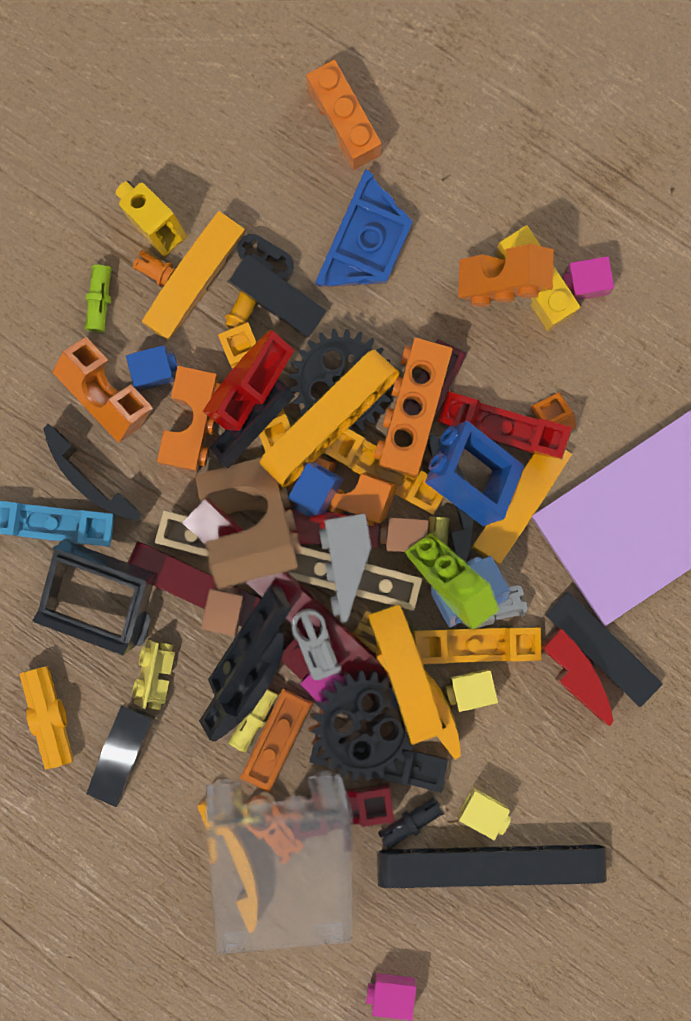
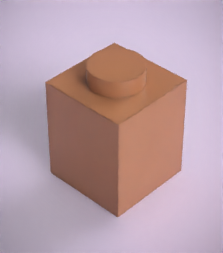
[380,517,428,553]
[201,586,245,636]

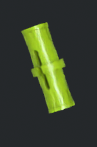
[84,264,112,333]

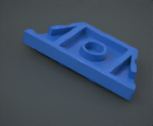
[315,169,413,287]

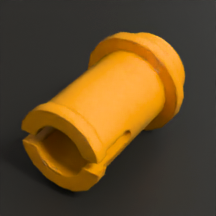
[224,291,256,329]

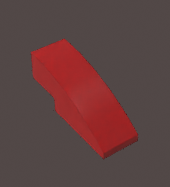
[203,330,295,431]
[541,628,614,726]

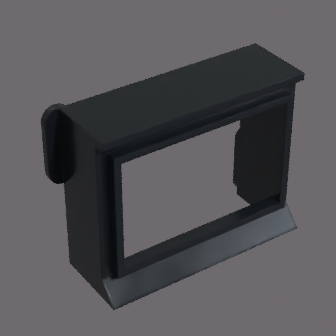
[32,539,157,655]

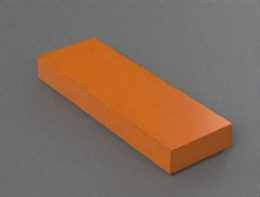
[240,688,313,792]

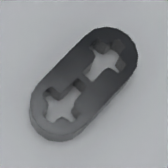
[237,234,294,281]

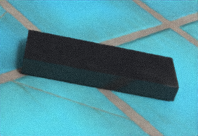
[227,254,326,338]
[210,378,295,468]

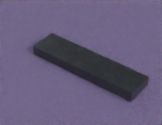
[208,584,292,705]
[544,592,663,708]

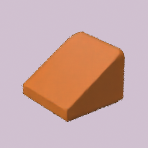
[530,392,576,430]

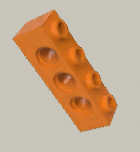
[374,338,453,478]

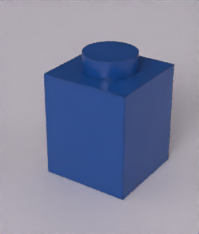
[126,345,178,391]
[288,462,344,517]

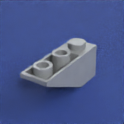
[319,514,371,622]

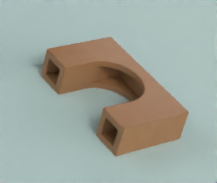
[195,457,301,589]

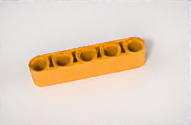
[260,349,400,487]

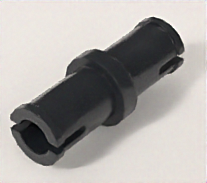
[378,796,445,850]

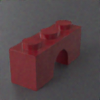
[289,783,395,838]

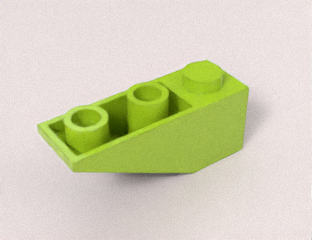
[405,533,499,630]

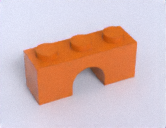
[306,59,382,171]
[458,243,554,307]
[52,337,153,443]
[157,366,221,473]
[287,455,398,526]

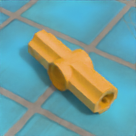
[19,666,74,770]

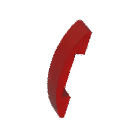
[438,391,573,460]

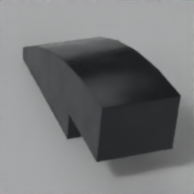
[86,704,155,807]

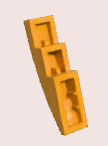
[142,211,245,341]
[471,450,572,566]

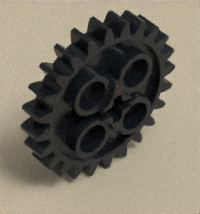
[289,329,394,431]
[308,670,413,781]

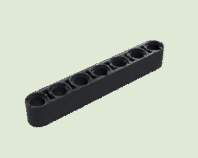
[377,844,607,888]

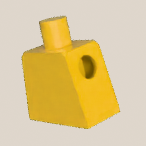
[115,181,188,258]

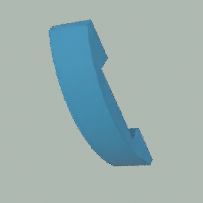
[0,501,115,547]

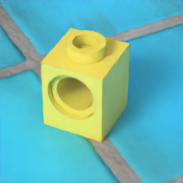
[445,669,498,712]
[457,787,511,840]

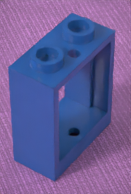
[425,421,524,526]

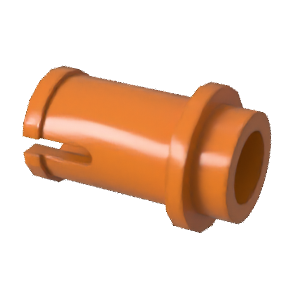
[133,251,175,287]

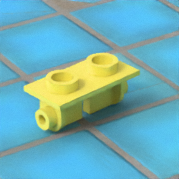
[132,639,175,710]

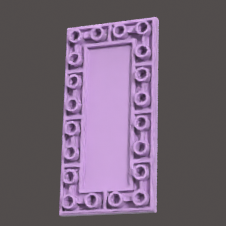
[532,410,691,626]

